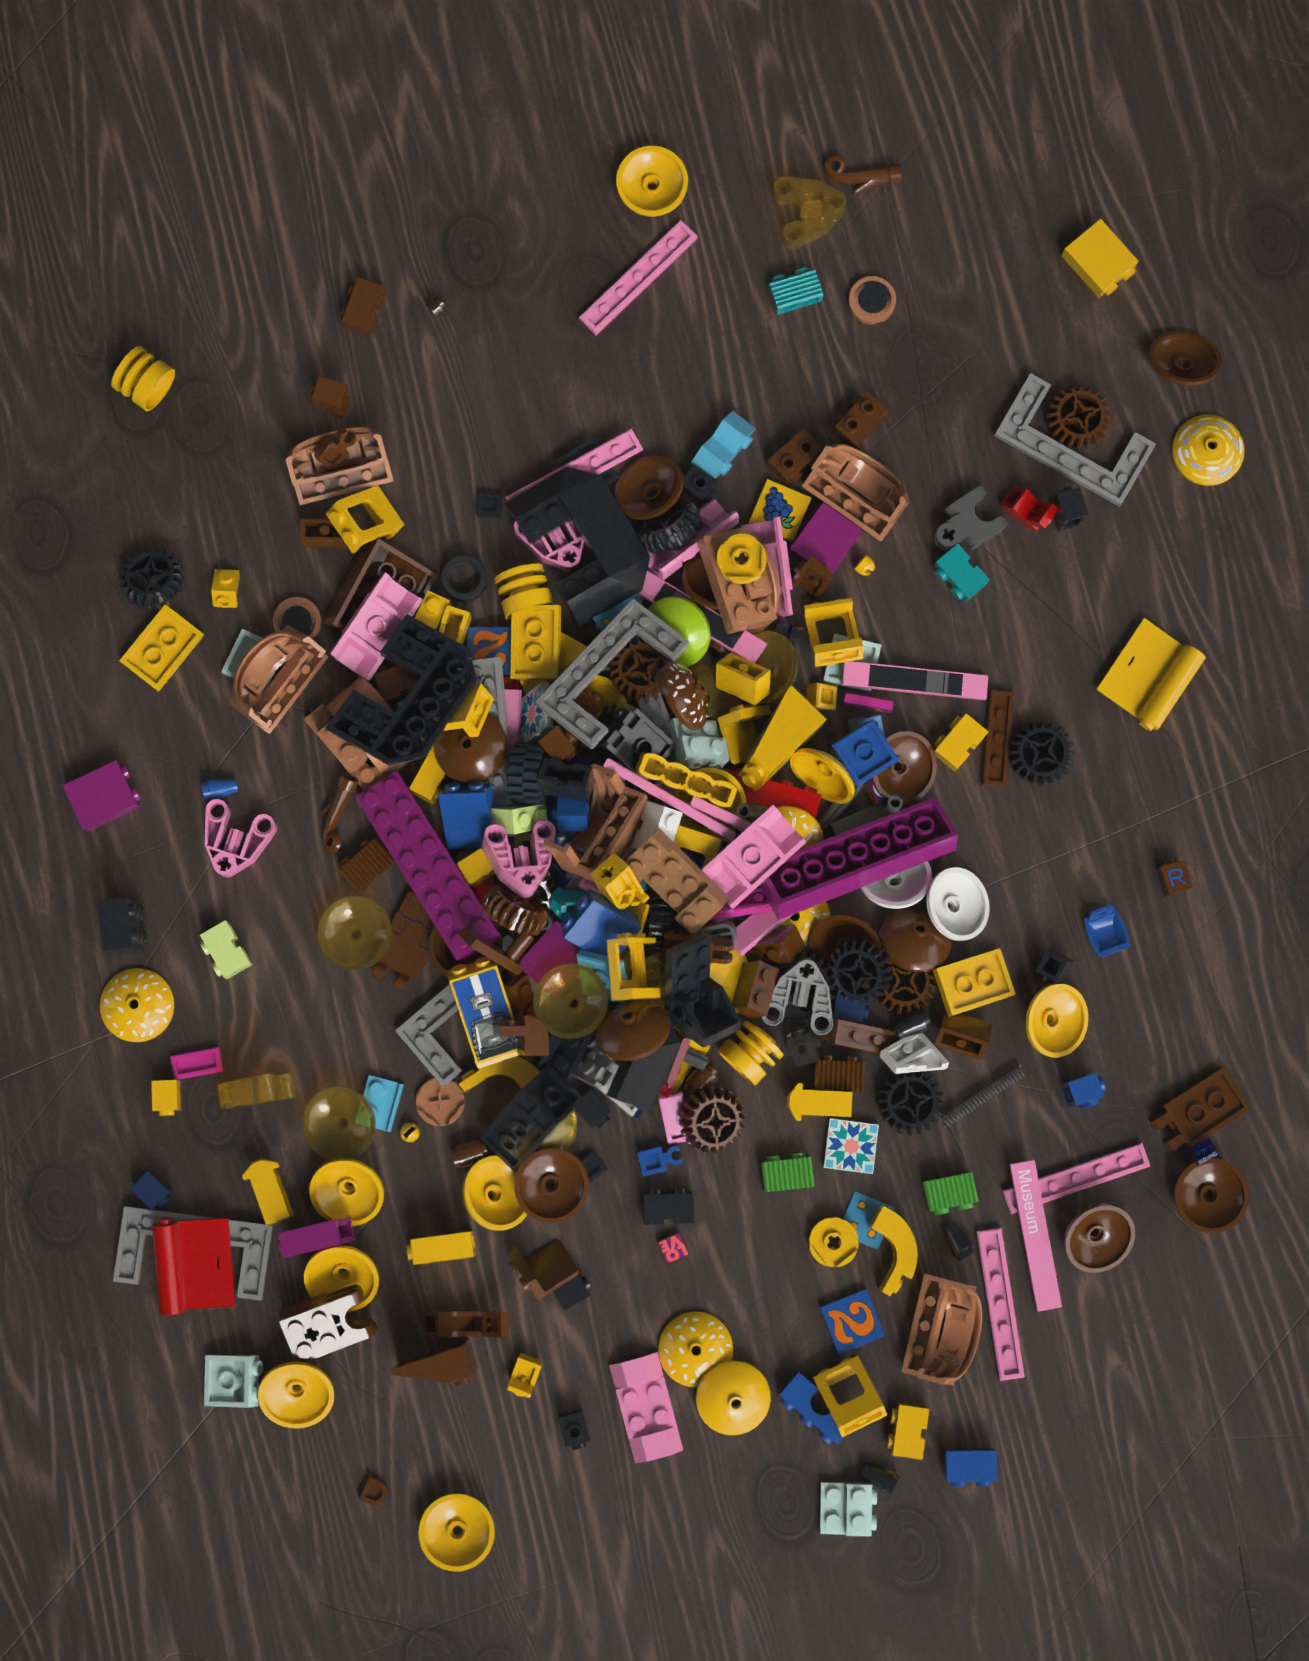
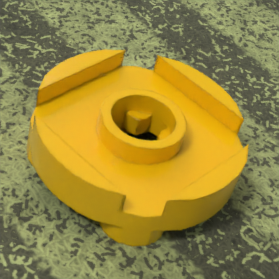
[717,534,767,584]
[809,1217,859,1267]

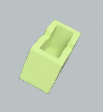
[491,803,547,834]
[200,920,253,979]

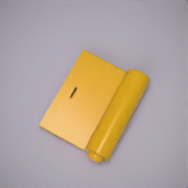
[1096,618,1206,731]

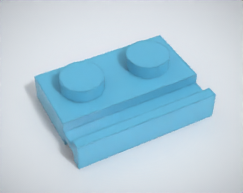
[356,1075,404,1132]

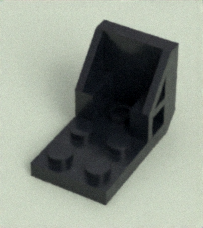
[664,932,741,1048]
[480,1064,584,1172]

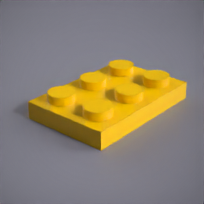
[119,604,204,692]
[510,605,561,680]
[933,948,1016,1017]

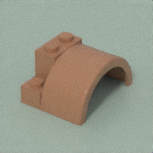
[304,676,408,791]

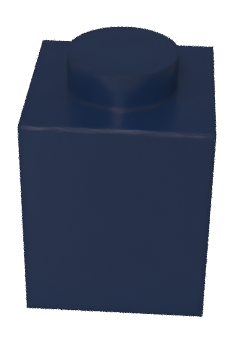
[832,994,869,1024]
[130,1171,173,1210]

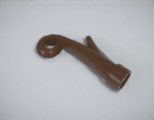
[824,154,901,194]
[321,773,359,854]

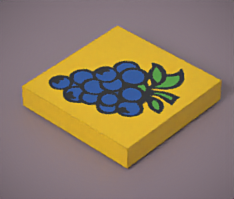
[748,479,812,543]

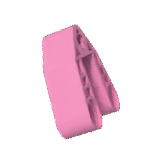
[514,521,585,572]
[205,799,277,877]
[481,820,555,898]

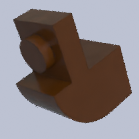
[494,1014,549,1056]

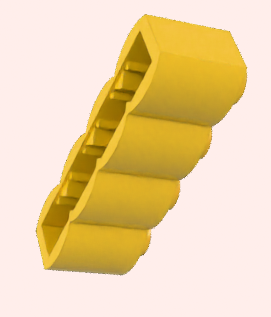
[635,752,737,807]

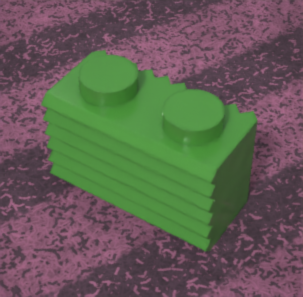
[761,1153,814,1192]
[922,1172,979,1215]

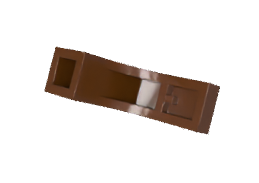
[423,1310,510,1338]

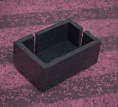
[97,897,148,957]

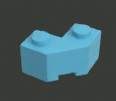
[691,411,756,479]

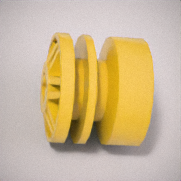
[111,346,175,411]
[494,563,554,620]
[717,1020,784,1086]

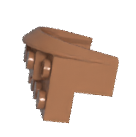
[285,427,394,505]
[802,444,911,541]
[697,526,780,634]
[228,625,328,734]
[544,763,650,882]
[901,1274,982,1385]

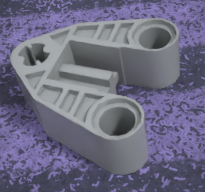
[762,957,833,1035]

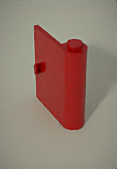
[152,1217,236,1315]

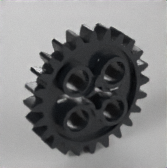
[769,949,836,1029]

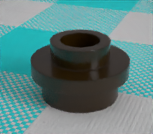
[426,295,448,318]

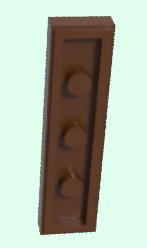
[981,689,1015,788]

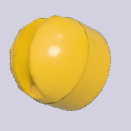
[854,554,875,576]
[400,1122,420,1142]

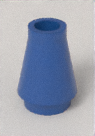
[201,778,238,801]

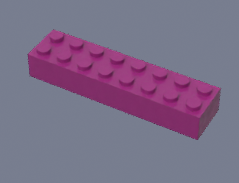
[355,771,502,964]
[759,797,958,920]

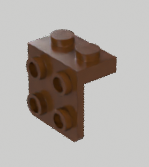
[508,1240,579,1300]

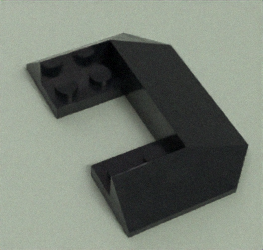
[505,467,651,627]
[326,614,477,766]
[532,986,681,1114]

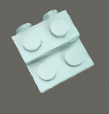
[669,718,730,769]
[204,1355,263,1408]
[820,1482,877,1536]

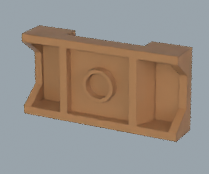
[625,828,730,935]

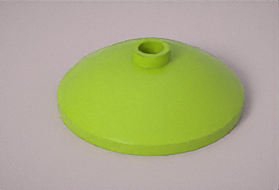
[644,596,711,667]

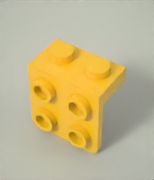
[717,703,771,764]

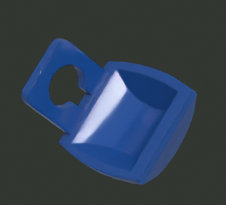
[1084,904,1131,958]

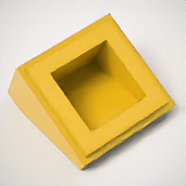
[806,683,837,710]

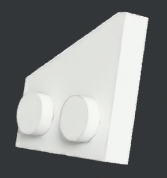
[880,1033,949,1074]

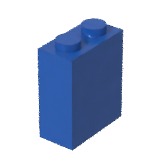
[438,781,499,849]
[560,889,641,956]

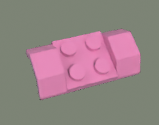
[646,498,739,580]
[741,517,793,618]
[330,572,423,681]
[701,805,806,909]
[609,1352,683,1463]

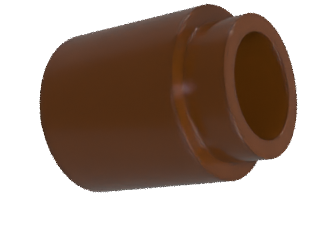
[683,1063,719,1097]
[450,1138,489,1169]

